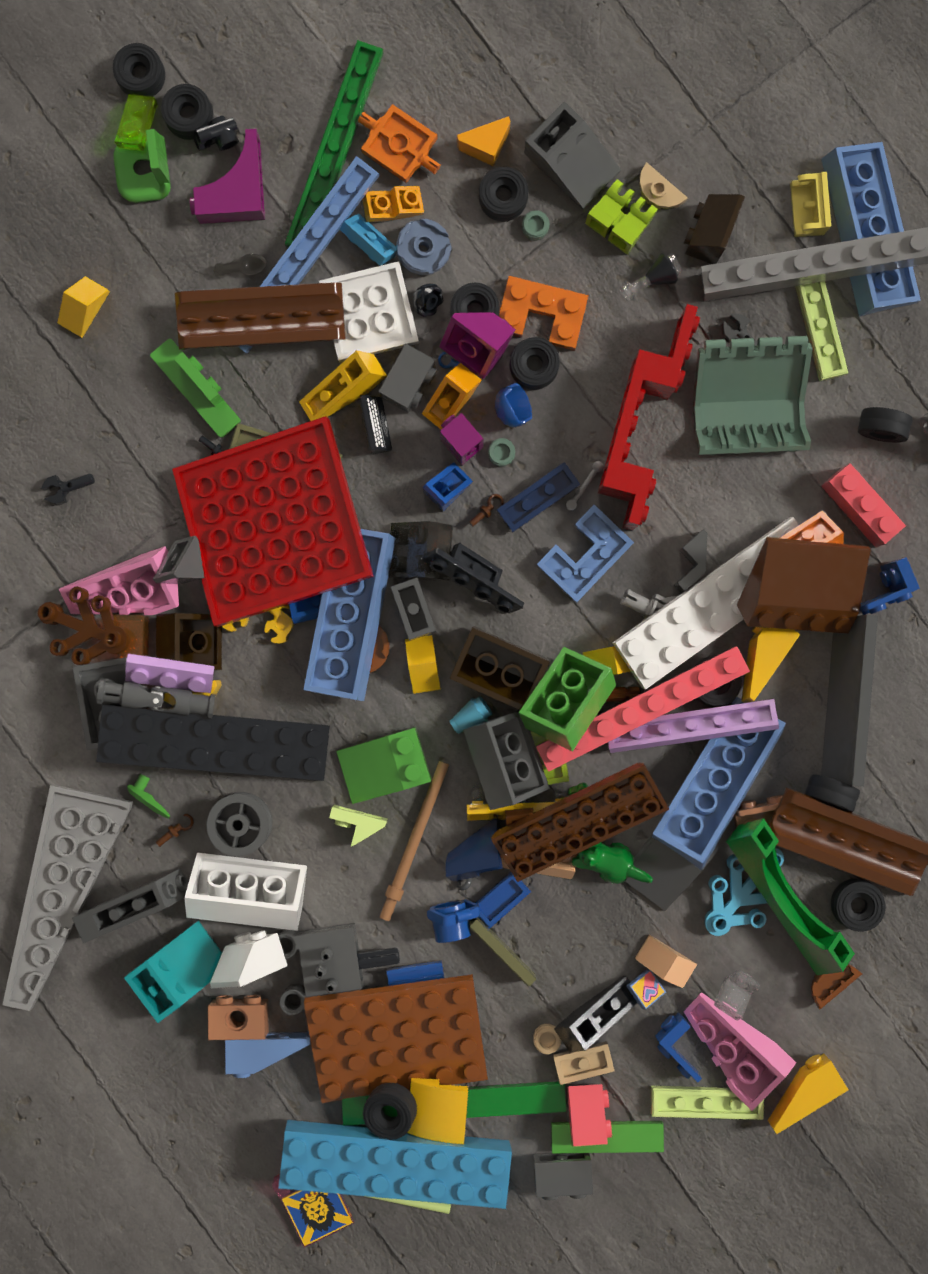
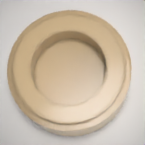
[533,1024,561,1054]

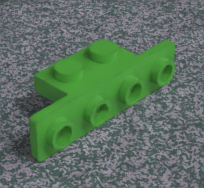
[150,338,241,438]

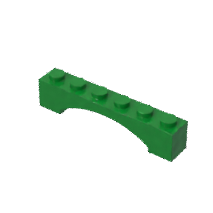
[726,818,855,975]

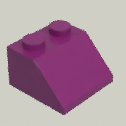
[439,312,516,380]

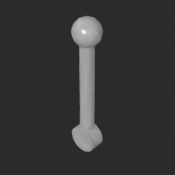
[566,461,603,511]

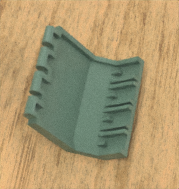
[693,336,813,455]

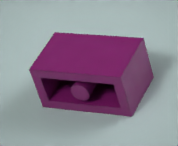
[440,413,484,465]

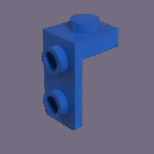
[655,1012,702,1082]

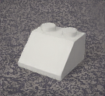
[210,930,287,989]

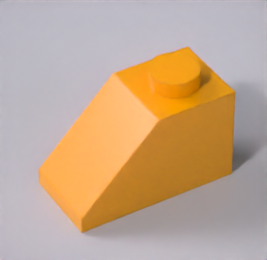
[422,363,482,430]

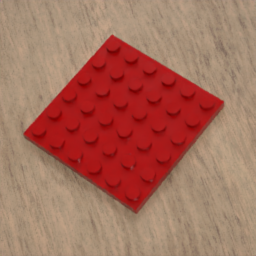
[172,416,374,627]

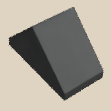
[153,536,204,584]

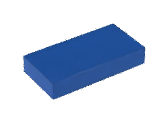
[476,871,531,929]

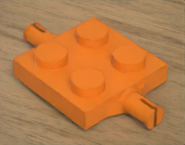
[358,104,441,183]

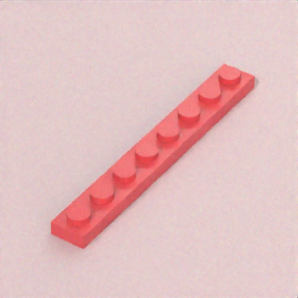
[536,646,750,772]

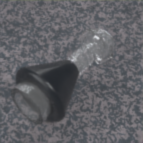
[620,253,682,301]

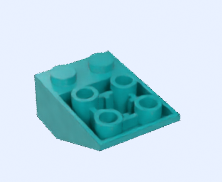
[124,920,223,1023]

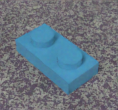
[339,213,397,266]

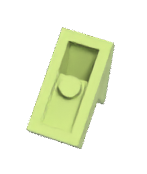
[329,805,388,847]

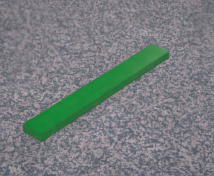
[285,40,384,248]
[342,1081,566,1126]

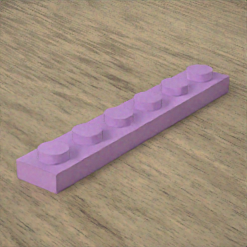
[608,699,779,753]

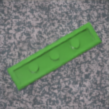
[551,1121,664,1154]

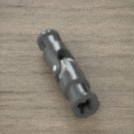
[97,679,216,719]

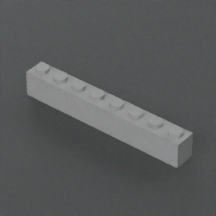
[701,227,928,301]

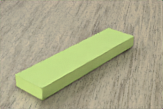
[795,281,848,382]
[651,1086,764,1120]

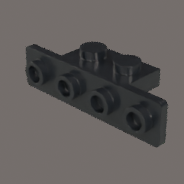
[422,543,524,613]

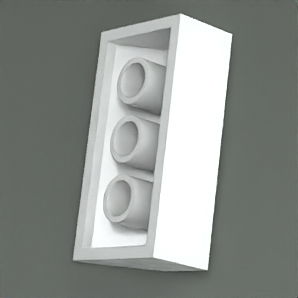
[185,853,307,931]

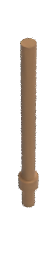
[380,761,449,921]

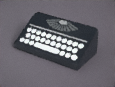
[360,395,392,455]

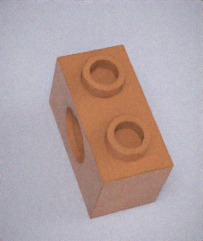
[208,995,269,1040]

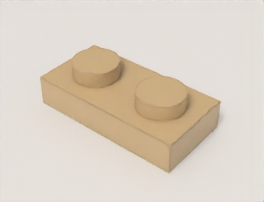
[553,1041,615,1085]

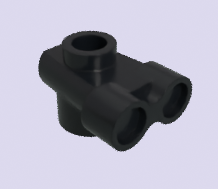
[193,116,239,151]

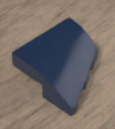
[446,818,503,882]

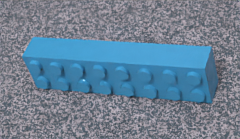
[279,1120,512,1209]

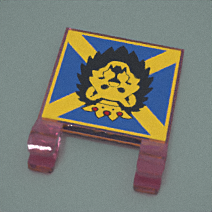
[272,1174,355,1248]

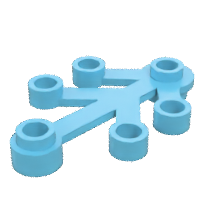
[704,847,784,936]

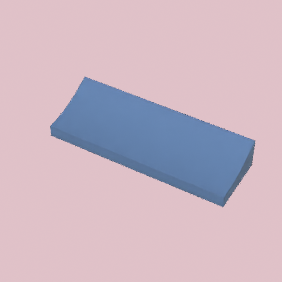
[821,142,921,317]
[303,529,396,701]
[652,697,786,870]

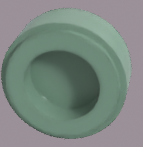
[522,210,550,241]
[488,438,516,467]

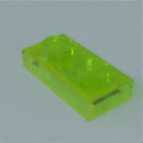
[114,94,158,151]

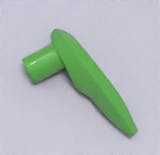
[127,774,170,819]

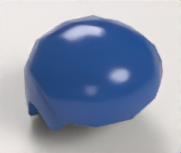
[495,383,532,428]

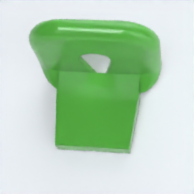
[113,129,171,203]

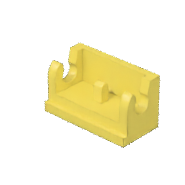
[790,172,831,237]

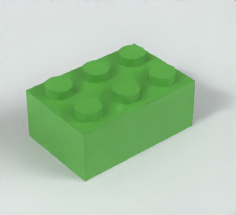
[519,647,616,751]

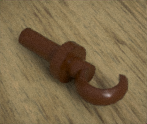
[469,494,504,527]
[156,814,194,847]

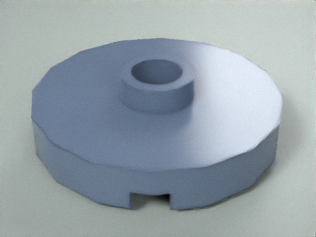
[396,219,451,275]

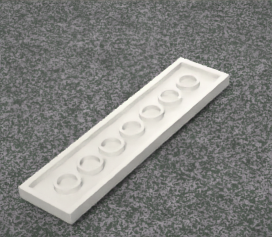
[613,517,799,689]

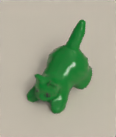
[571,842,653,884]

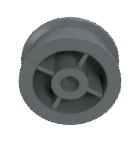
[207,792,272,857]

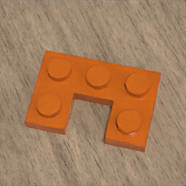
[499,276,589,351]

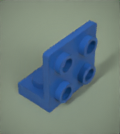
[859,557,920,615]

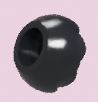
[413,283,443,317]

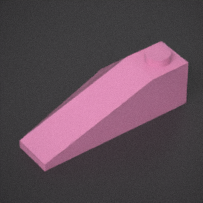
[59,546,179,615]
[684,992,796,1111]

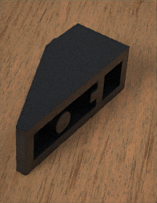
[554,976,638,1052]

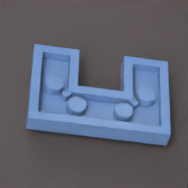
[537,505,634,603]

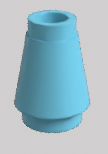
[450,696,492,734]

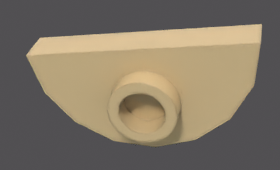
[639,162,688,209]

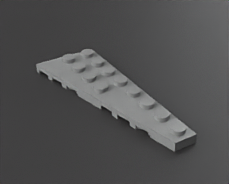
[2,785,133,1011]

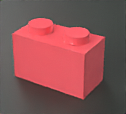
[567,1084,612,1146]

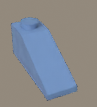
[225,1032,311,1078]

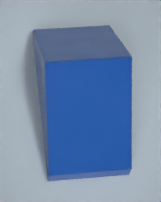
[423,462,473,511]

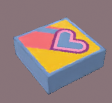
[627,969,666,1009]

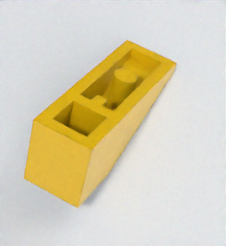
[299,350,387,421]
[741,627,800,703]
[767,1053,848,1134]

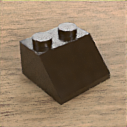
[684,194,745,264]
[156,613,222,670]

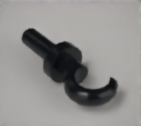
[198,435,223,455]

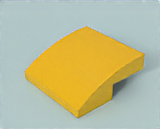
[407,1078,468,1144]

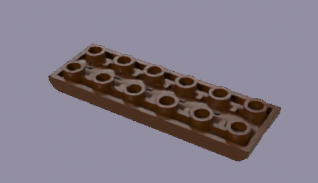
[175,282,346,350]
[491,763,669,882]
[769,787,928,896]

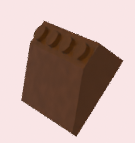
[737,537,871,633]

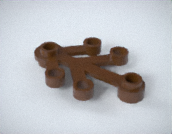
[38,586,130,665]

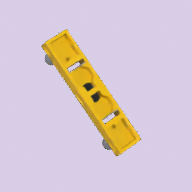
[467,782,566,821]

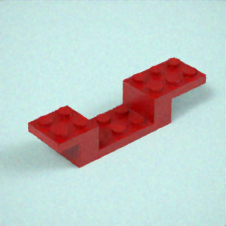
[598,304,700,531]

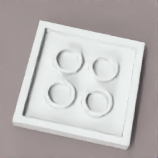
[319,261,419,363]

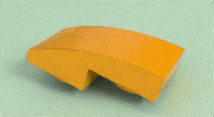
[362,186,424,222]

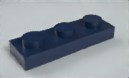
[497,462,580,533]

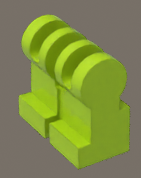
[585,179,658,255]

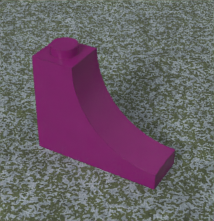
[190,129,265,224]

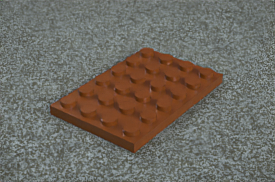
[304,974,488,1103]

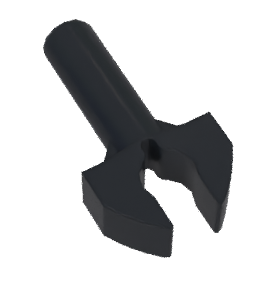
[41,473,95,505]

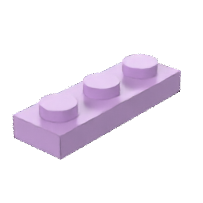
[125,654,214,693]

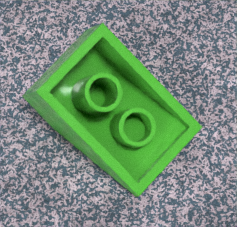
[336,727,432,804]

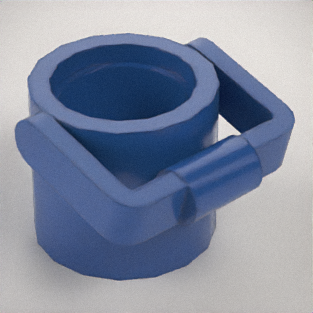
[427,899,480,943]

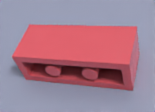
[821,463,906,547]

